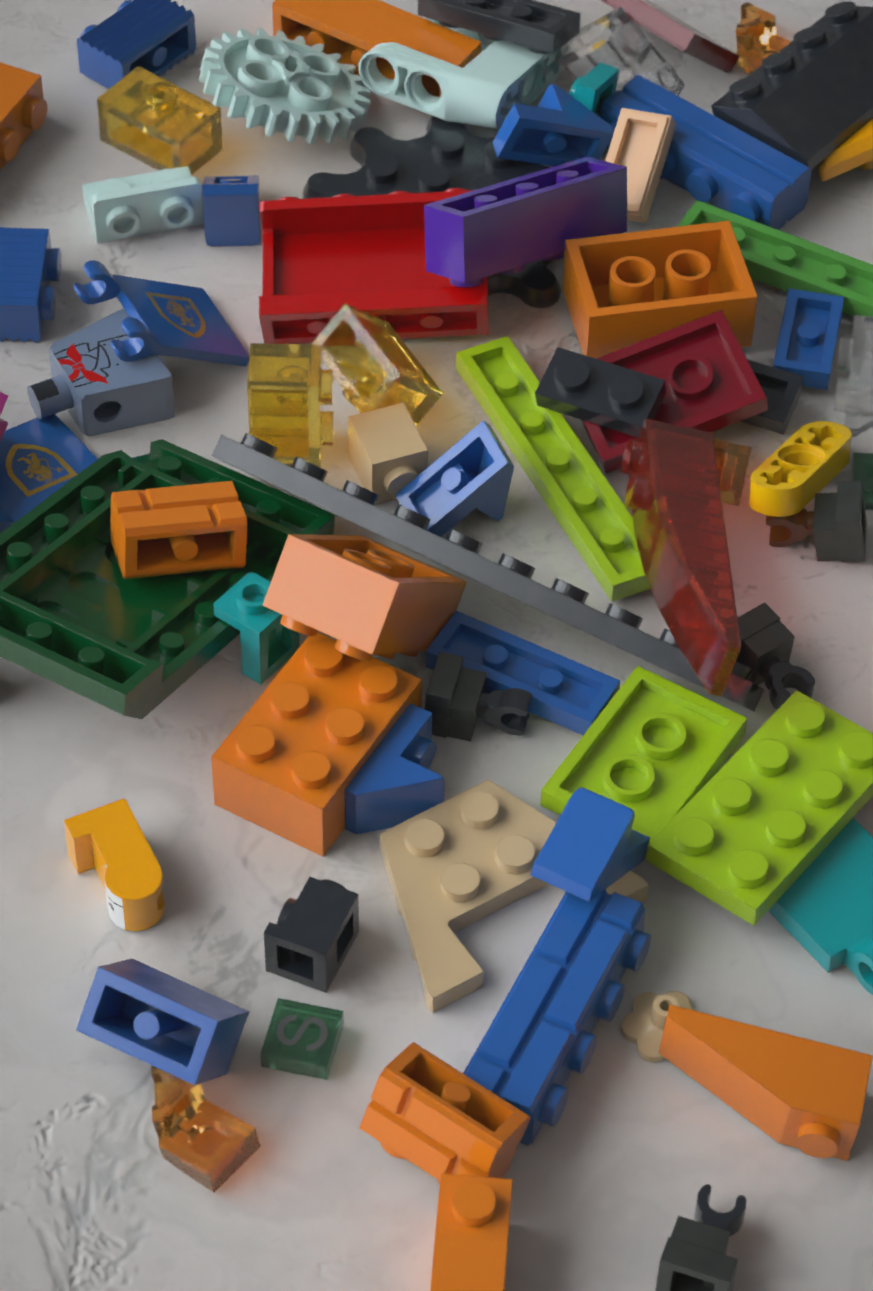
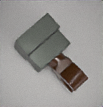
[766,481,867,562]

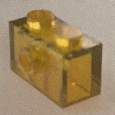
[97,66,223,175]
[310,303,444,426]
[247,343,334,468]

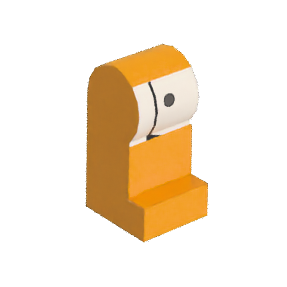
[64,798,165,931]

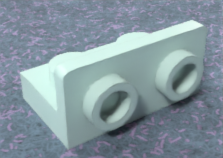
[82,166,204,243]

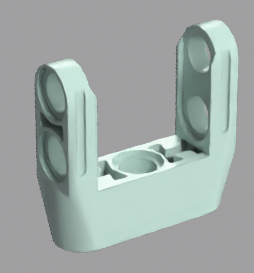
[358,18,568,129]

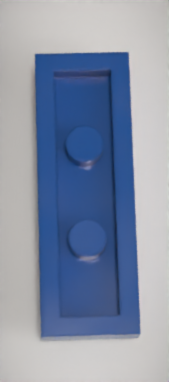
[426,611,620,735]

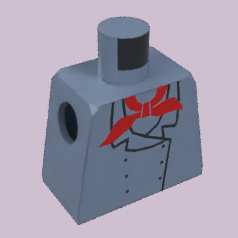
[27,309,175,436]

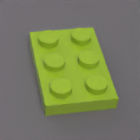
[540,666,747,859]

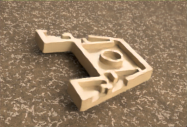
[380,779,649,1013]

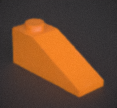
[658,1005,873,1161]
[430,1173,513,1291]

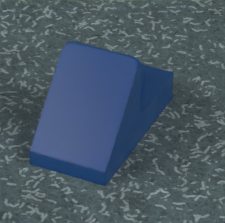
[492,84,614,166]
[202,175,260,247]
[395,420,514,537]
[345,703,445,835]
[531,788,651,901]

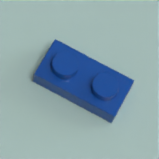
[773,288,844,390]

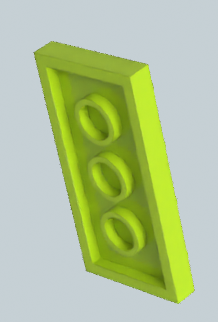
[647,690,873,926]

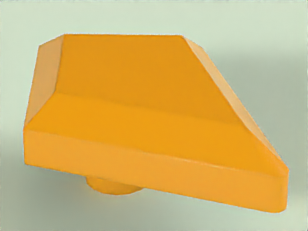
[818,119,873,181]

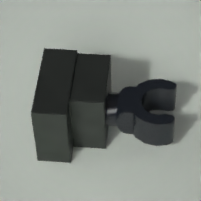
[710,602,815,710]
[424,651,533,742]
[655,1184,746,1291]

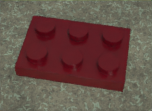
[580,310,768,474]

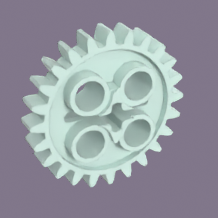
[199,28,371,144]

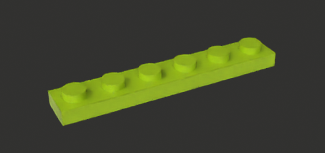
[456,336,667,602]

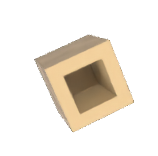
[348,402,428,505]

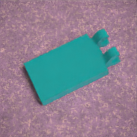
[768,818,873,995]

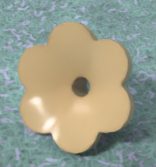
[621,991,699,1063]

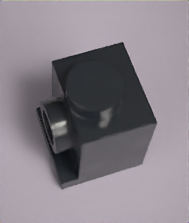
[264,877,359,993]

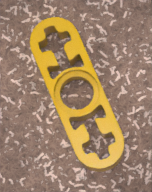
[749,421,852,517]

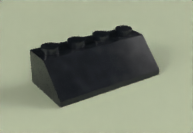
[711,1,873,170]

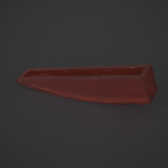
[622,418,741,697]

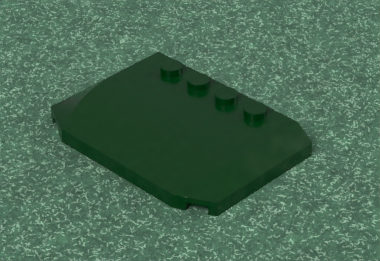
[0,439,335,719]

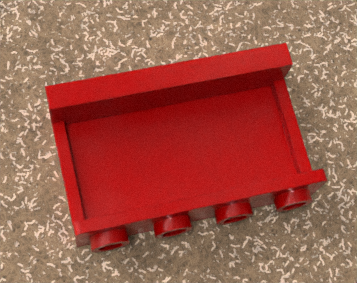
[259,188,490,346]

